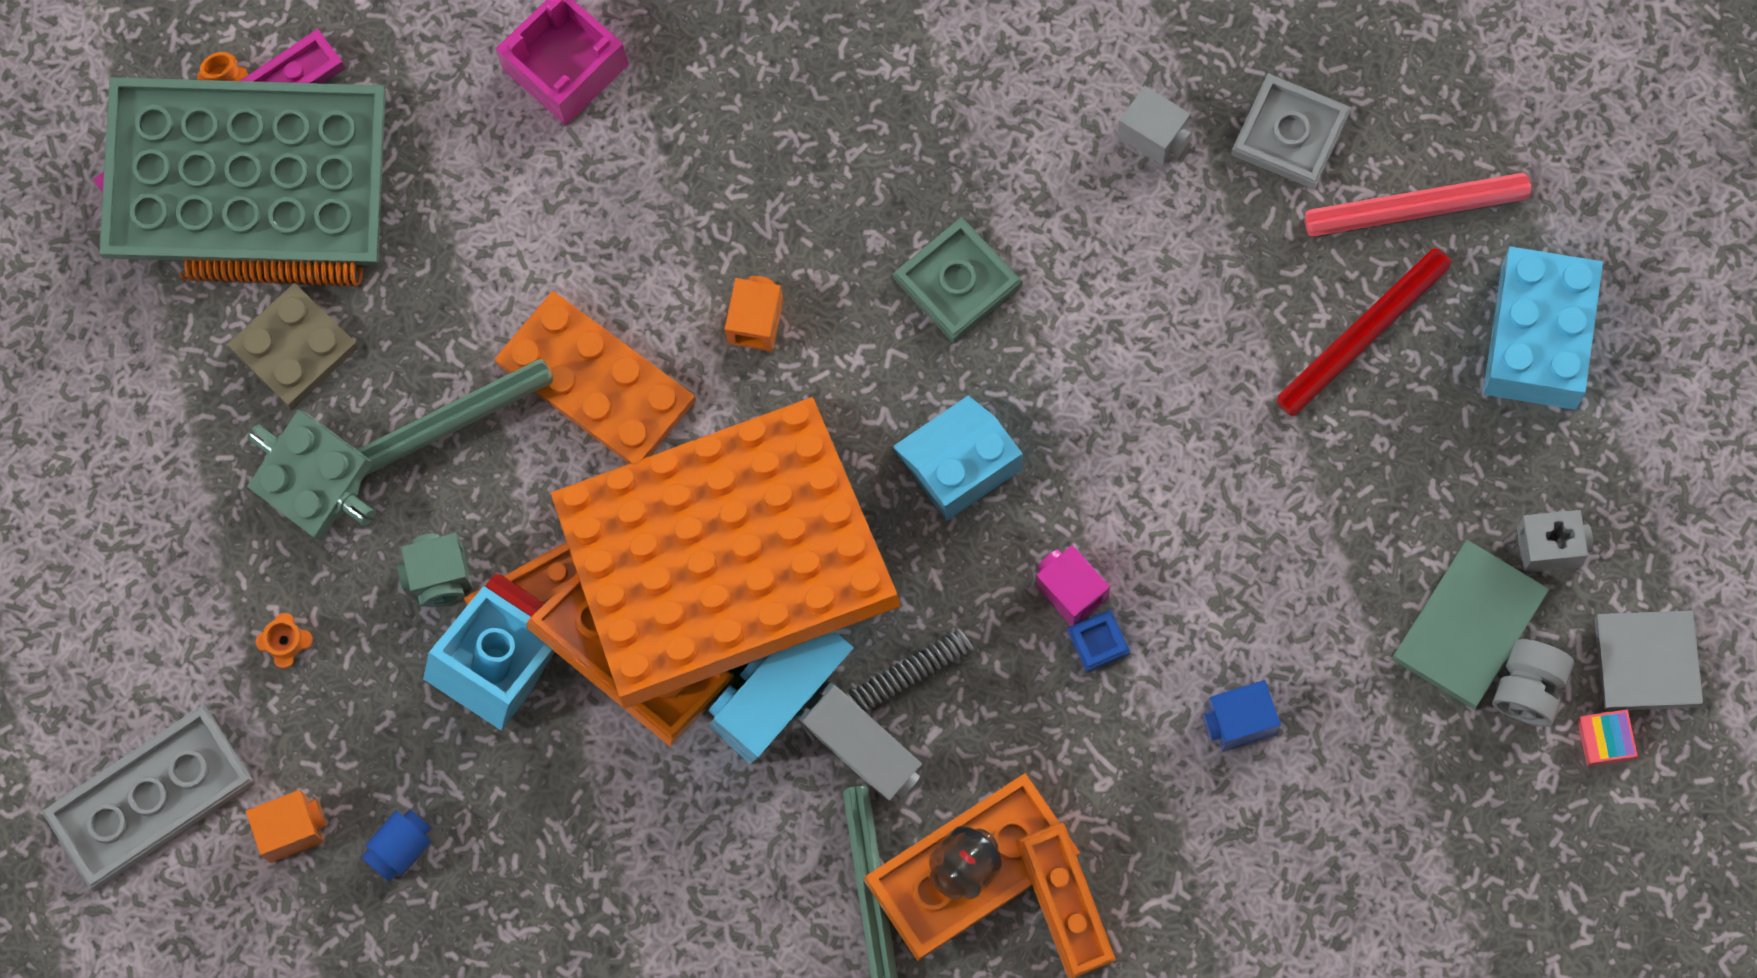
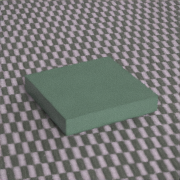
[893,217,1022,343]

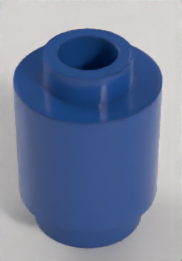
[361,809,432,883]

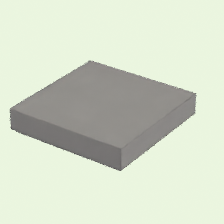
[1231,73,1352,190]
[1594,610,1703,711]

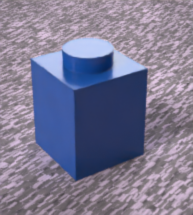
[1202,680,1281,752]

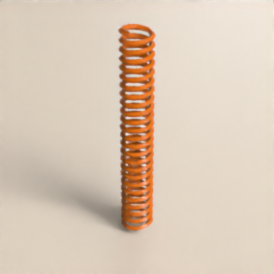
[179,260,363,287]

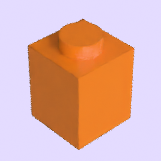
[724,276,784,352]
[245,790,327,863]

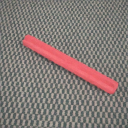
[1304,173,1531,237]

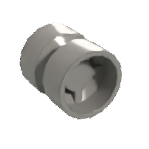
[1492,639,1574,727]

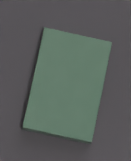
[1391,540,1549,710]

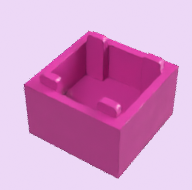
[495,0,629,126]

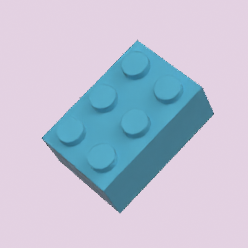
[1483,246,1603,410]
[707,631,854,764]

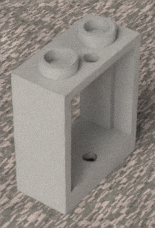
[794,680,922,801]

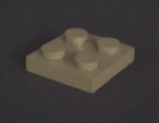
[227,283,359,410]

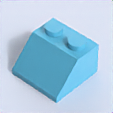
[892,395,1023,521]
[423,586,555,731]

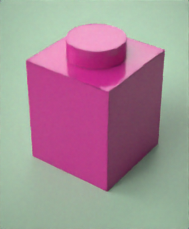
[1036,545,1110,626]

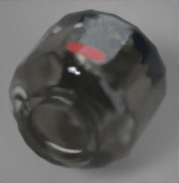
[929,826,1002,900]

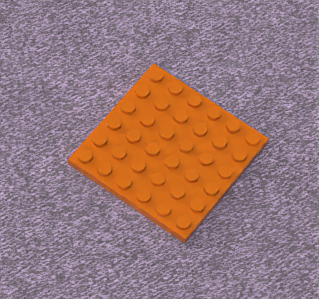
[550,397,901,709]

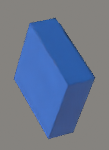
[1067,609,1130,673]

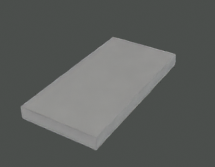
[41,704,256,892]

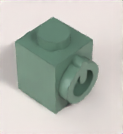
[397,533,473,607]

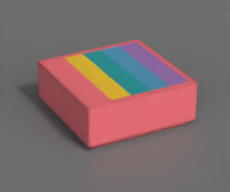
[1577,709,1638,767]

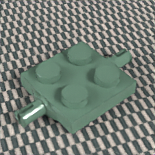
[247,410,376,540]

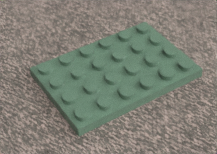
[99,77,386,266]

